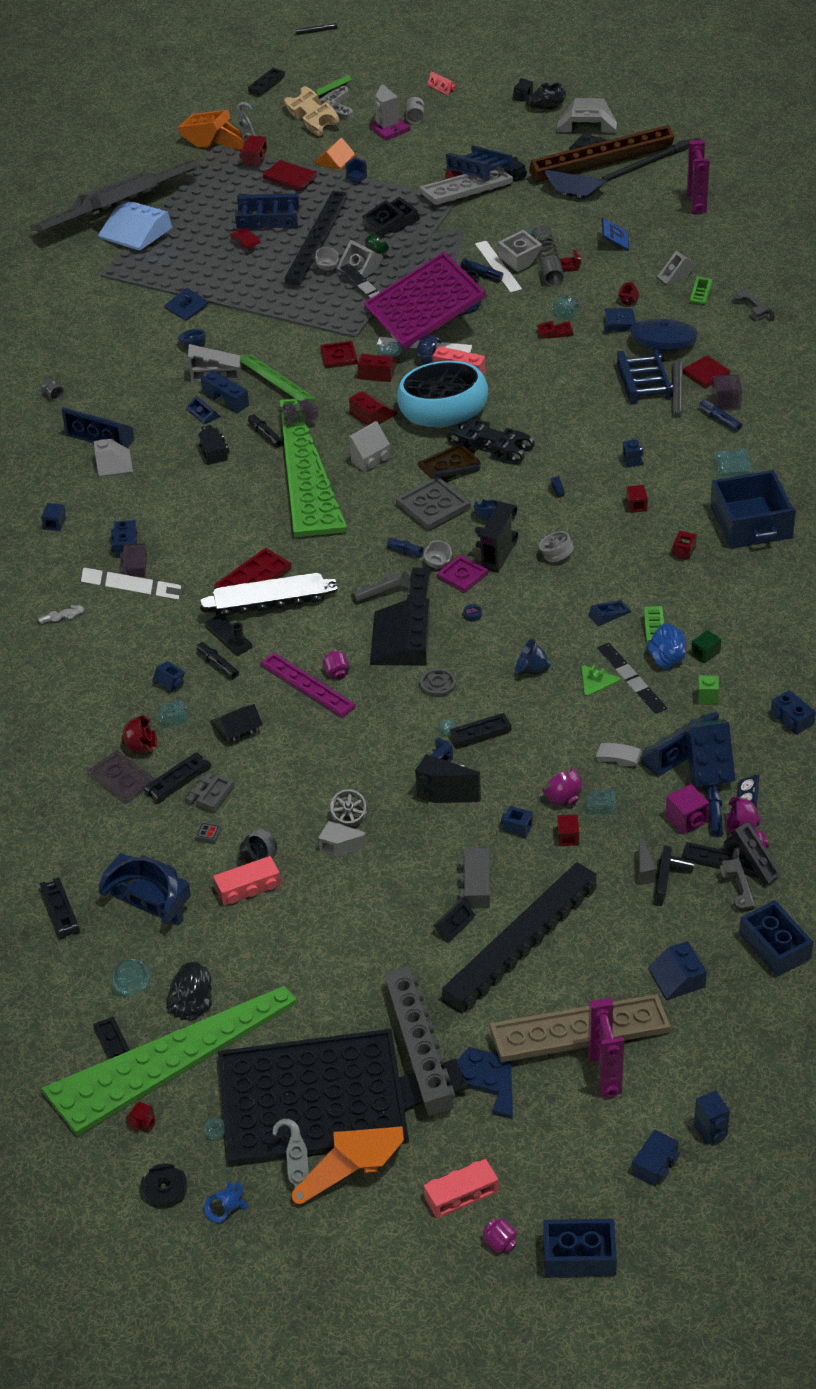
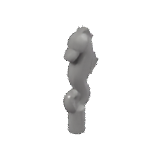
[38,605,85,625]

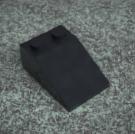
[415,754,481,803]

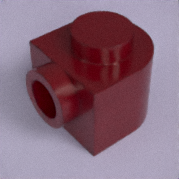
[618,282,640,305]
[126,1102,156,1133]

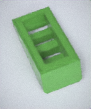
[689,276,712,306]
[643,606,664,643]

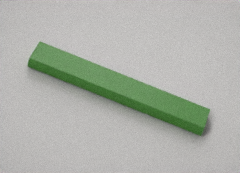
[240,354,316,404]

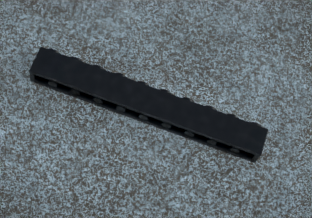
[442,862,597,1014]

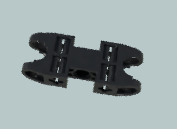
[447,418,535,464]

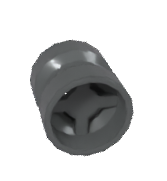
[41,379,64,401]

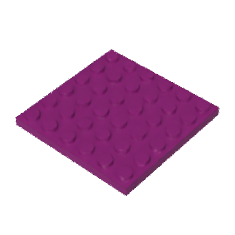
[364,251,487,350]

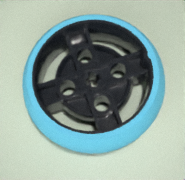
[397,361,488,427]

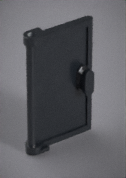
[399,1059,468,1110]

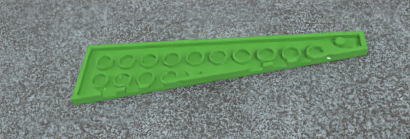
[280,399,347,537]
[41,986,297,1137]

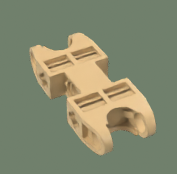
[284,86,340,136]

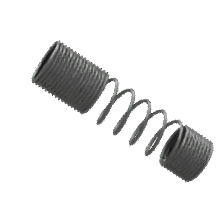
[532,225,564,286]

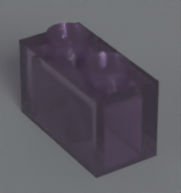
[120,544,147,579]

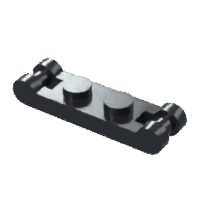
[144,753,211,803]
[39,877,80,939]

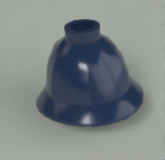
[515,638,551,674]

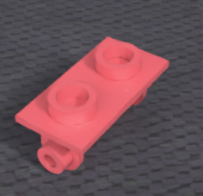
[428,71,457,95]

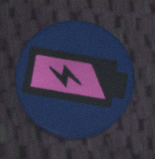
[463,604,482,621]

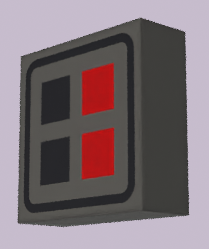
[195,822,221,844]

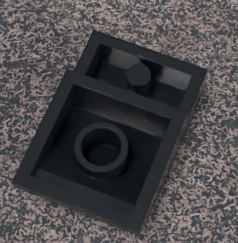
[362,196,420,232]

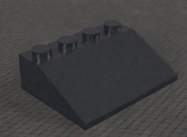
[370,598,430,666]

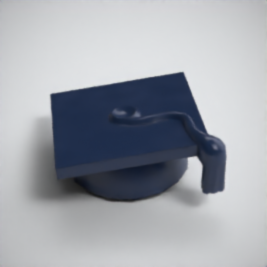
[604,308,636,333]

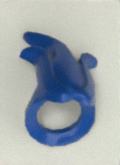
[204,1182,247,1222]

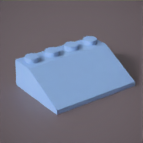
[98,200,172,250]

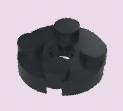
[141,1163,187,1208]

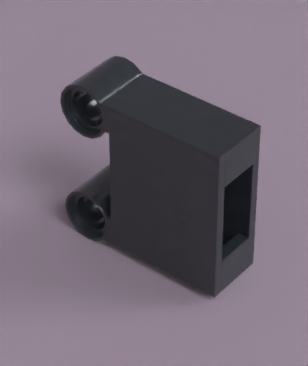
[475,501,518,573]

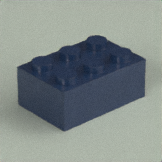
[685,719,735,787]
[739,900,814,976]
[543,1219,617,1276]

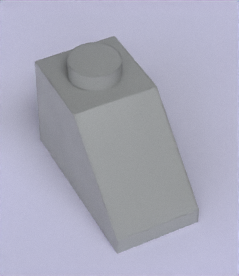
[657,250,696,285]

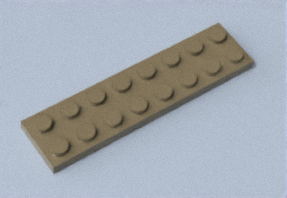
[490,994,671,1062]

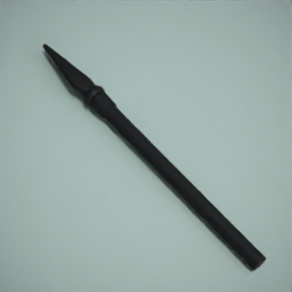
[602,138,700,181]

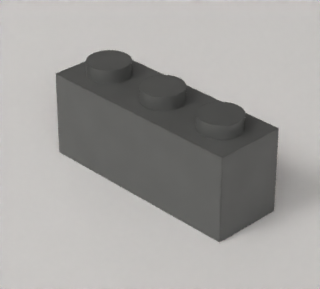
[460,848,490,908]

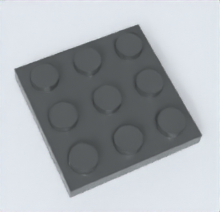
[396,478,470,530]

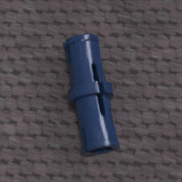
[387,537,424,557]

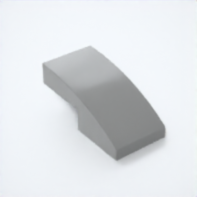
[596,743,642,767]

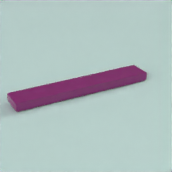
[260,652,356,719]

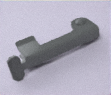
[733,288,775,321]
[352,571,411,602]
[720,848,755,912]

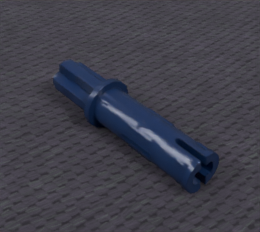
[460,258,504,281]
[699,399,743,432]
[707,785,724,837]

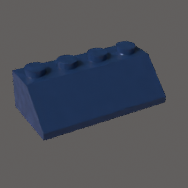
[61,407,134,448]
[642,712,719,777]

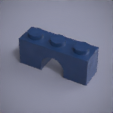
[201,370,249,414]

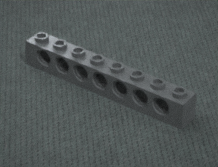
[384,966,456,1116]

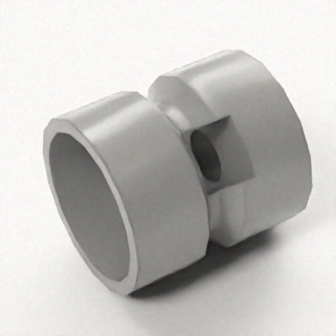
[406,97,425,124]

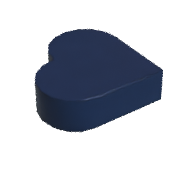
[550,476,565,497]

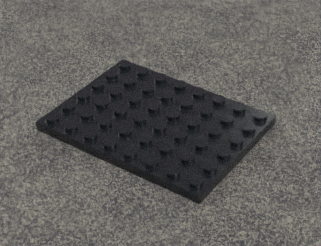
[218,1029,409,1166]

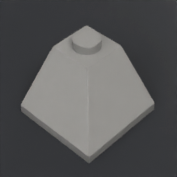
[94,439,133,478]

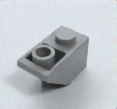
[318,821,366,857]

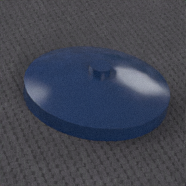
[631,319,697,349]

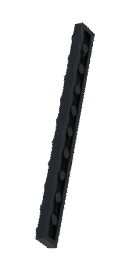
[284,191,347,285]

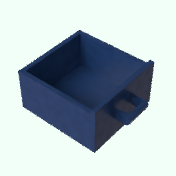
[710,470,796,549]

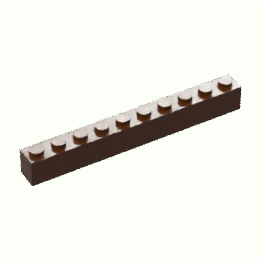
[529,125,675,183]

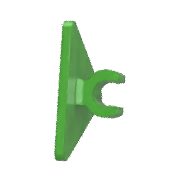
[582,665,620,696]

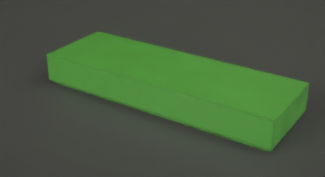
[315,75,352,97]

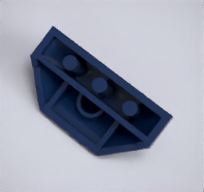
[545,170,608,198]

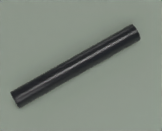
[296,23,338,35]
[432,464,480,478]

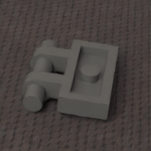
[185,772,234,812]

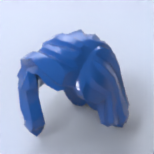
[647,623,686,670]

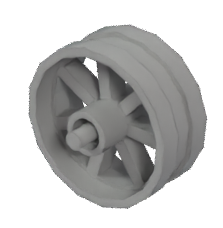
[539,531,574,562]
[330,789,367,828]

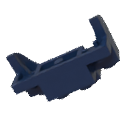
[99,853,191,926]

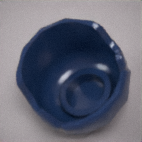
[474,499,498,521]

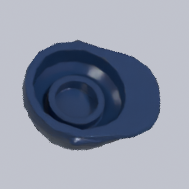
[177,329,206,350]

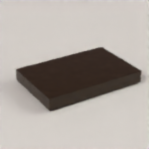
[418,443,480,481]

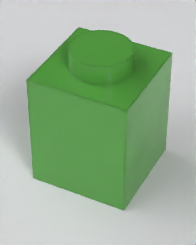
[698,675,719,705]

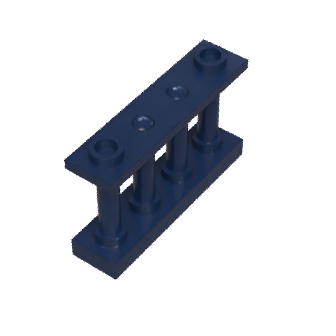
[446,145,513,179]
[235,193,300,229]
[617,348,673,405]

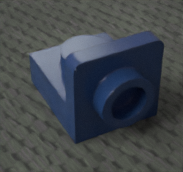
[431,737,453,762]

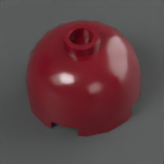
[121,715,157,755]

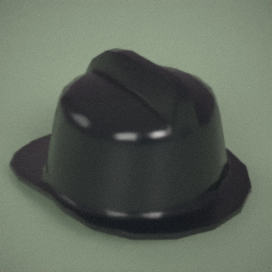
[238,829,277,863]

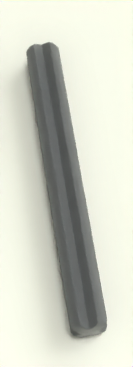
[672,360,682,417]

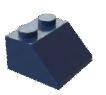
[648,941,707,1001]

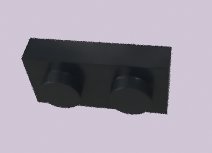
[433,899,475,942]

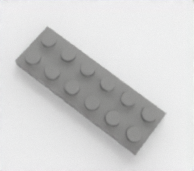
[419,168,513,205]

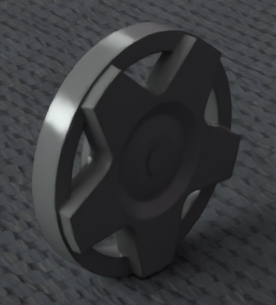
[420,668,456,697]

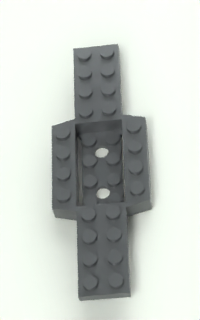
[30,159,201,233]

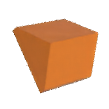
[314,137,355,170]

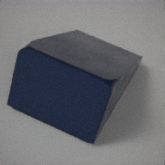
[588,600,631,626]

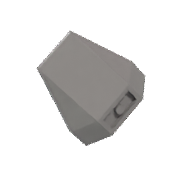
[557,98,617,134]

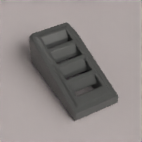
[639,839,656,885]

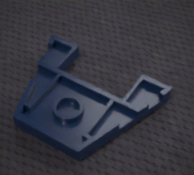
[457,1047,513,1119]

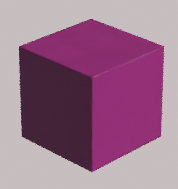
[665,784,709,835]

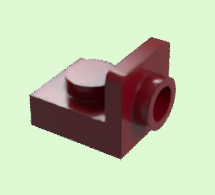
[559,250,581,272]

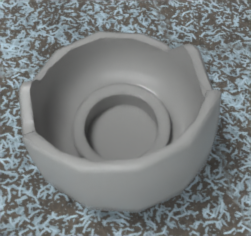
[315,247,339,271]
[423,540,452,569]

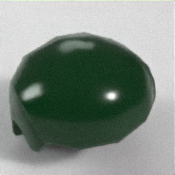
[365,234,389,255]

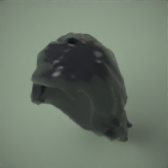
[526,82,566,109]
[166,962,212,1021]

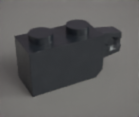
[198,425,229,465]

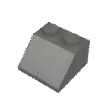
[374,84,399,128]
[498,230,542,272]
[337,240,383,278]
[349,421,391,472]

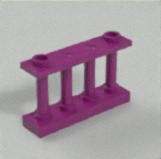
[686,140,710,214]
[588,998,624,1098]

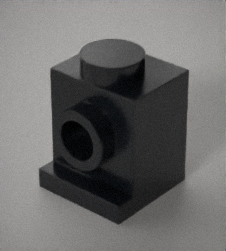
[513,78,533,102]
[504,156,527,182]

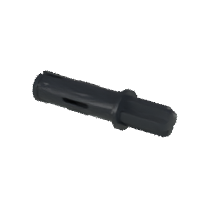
[248,414,284,448]
[196,642,239,680]

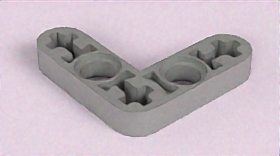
[319,86,353,120]

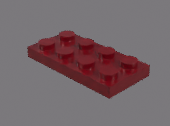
[214,547,292,589]

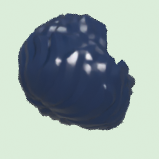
[417,335,442,364]

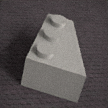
[188,344,241,382]

